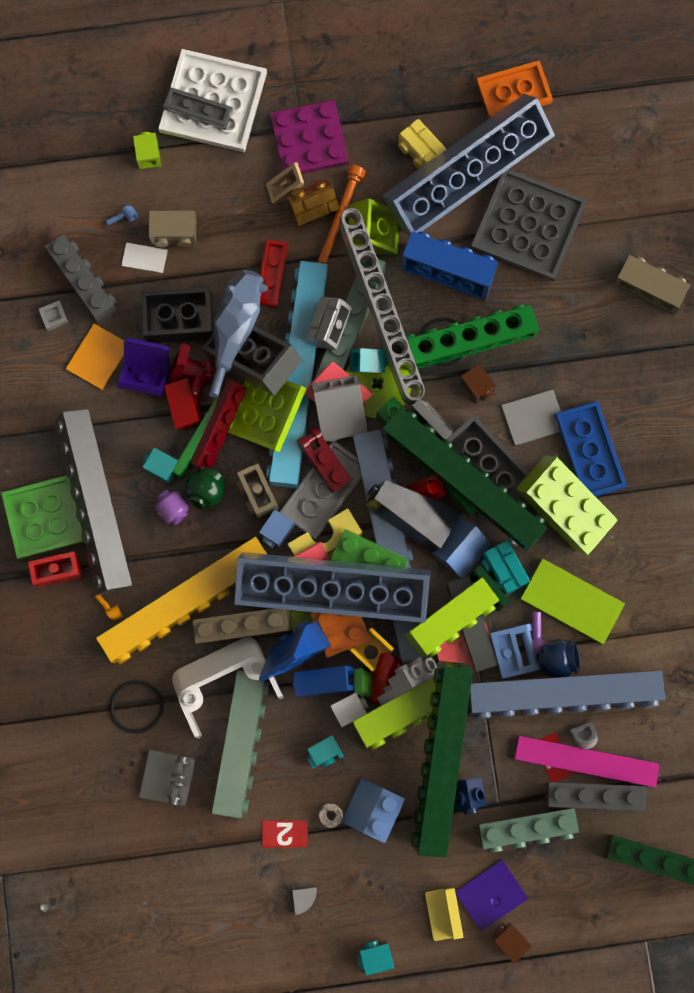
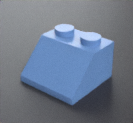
[341,778,405,843]

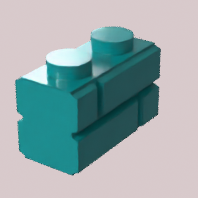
[481,540,530,596]

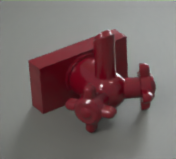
[168,344,217,397]

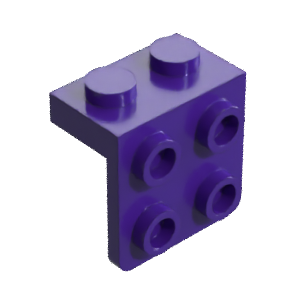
[118,338,170,397]

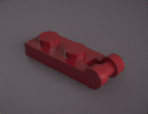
[297,427,353,494]

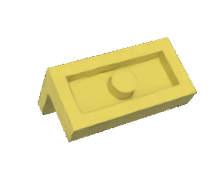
[425,887,464,941]

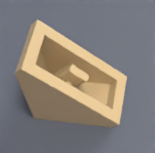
[266,162,305,204]

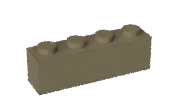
[193,608,292,644]

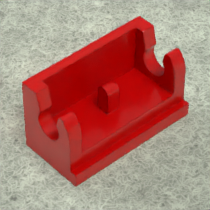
[164,378,204,431]

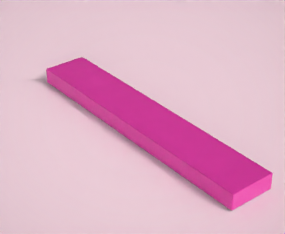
[514,736,660,788]

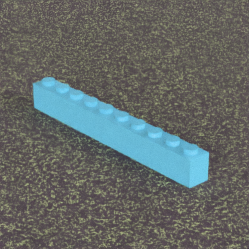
[266,261,328,489]

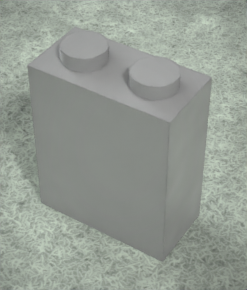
[312,375,368,442]

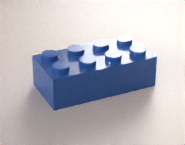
[401,231,498,300]

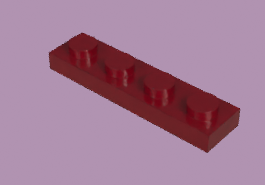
[191,379,247,469]

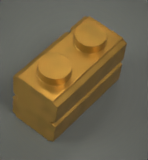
[286,179,340,226]

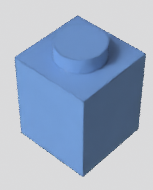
[259,509,295,548]

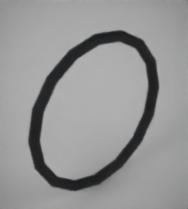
[419,317,470,367]
[110,680,163,734]

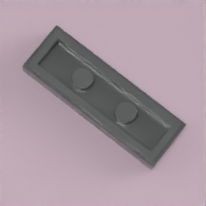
[163,87,233,130]

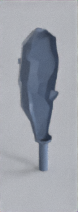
[209,269,268,398]

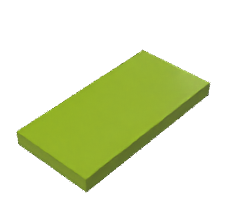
[520,559,625,645]

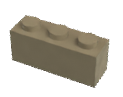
[614,255,691,314]

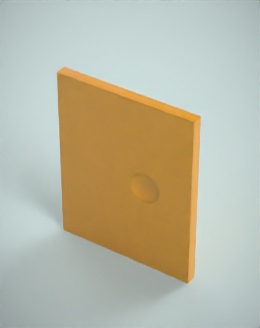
[66,324,124,390]

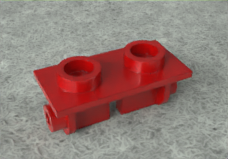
[406,476,446,500]

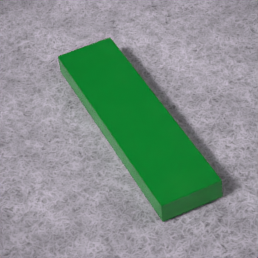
[172,393,221,480]

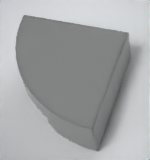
[292,887,317,915]

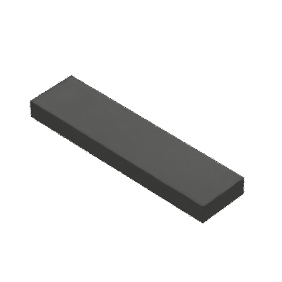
[446,576,498,673]

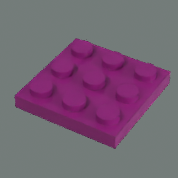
[270,100,349,174]

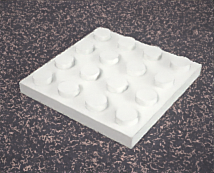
[159,49,267,153]

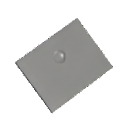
[501,390,561,446]

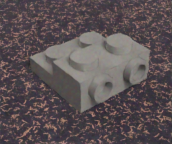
[377,657,437,706]

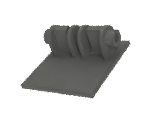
[139,750,196,806]

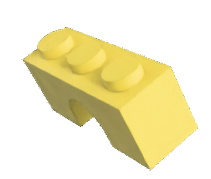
[288,509,362,559]

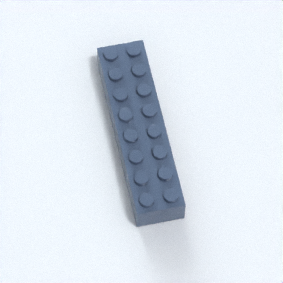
[382,94,555,236]
[235,552,430,623]
[468,671,665,719]

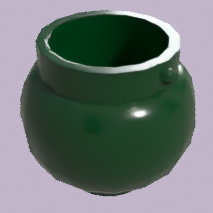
[185,467,226,510]

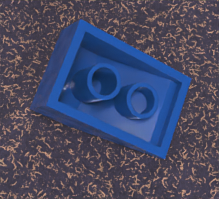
[259,621,331,682]

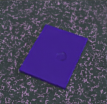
[455,860,528,931]

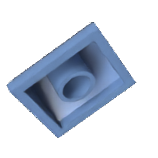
[430,517,492,579]

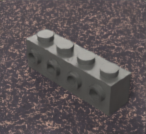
[45,234,118,325]

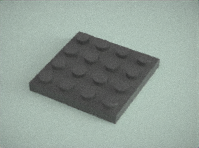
[471,169,587,282]

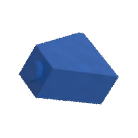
[293,666,365,697]

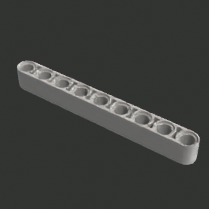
[339,208,425,405]

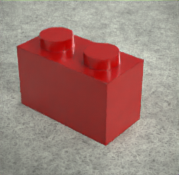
[28,551,83,588]

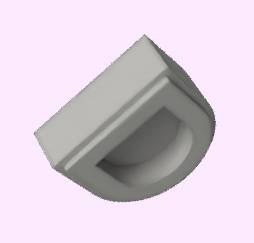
[569,722,598,749]

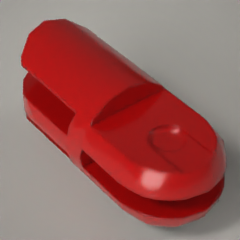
[369,652,402,705]

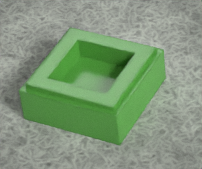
[354,668,372,698]

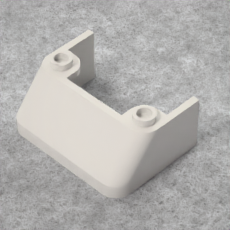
[172,637,284,739]

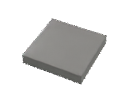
[412,400,455,439]

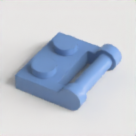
[490,624,541,680]

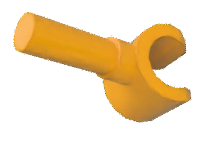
[95,594,123,621]

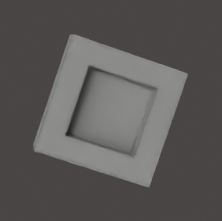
[39,300,69,331]

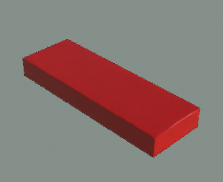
[260,239,289,308]

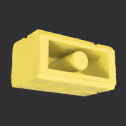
[398,119,446,169]

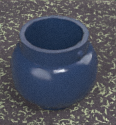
[539,639,580,678]

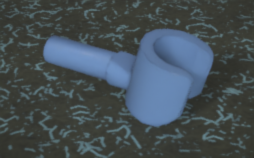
[106,206,139,225]

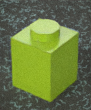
[133,132,161,169]

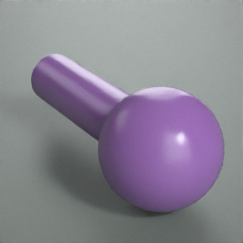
[532,612,545,656]

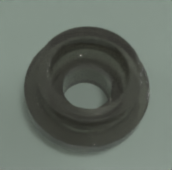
[319,804,343,828]

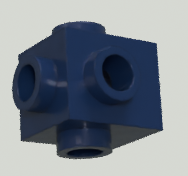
[453,777,487,815]

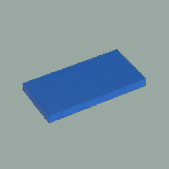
[554,401,627,497]

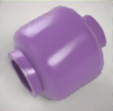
[155,490,189,526]

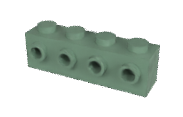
[477,808,579,853]

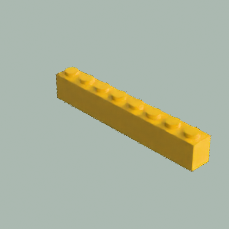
[96,537,267,664]

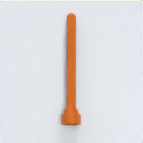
[318,164,366,264]

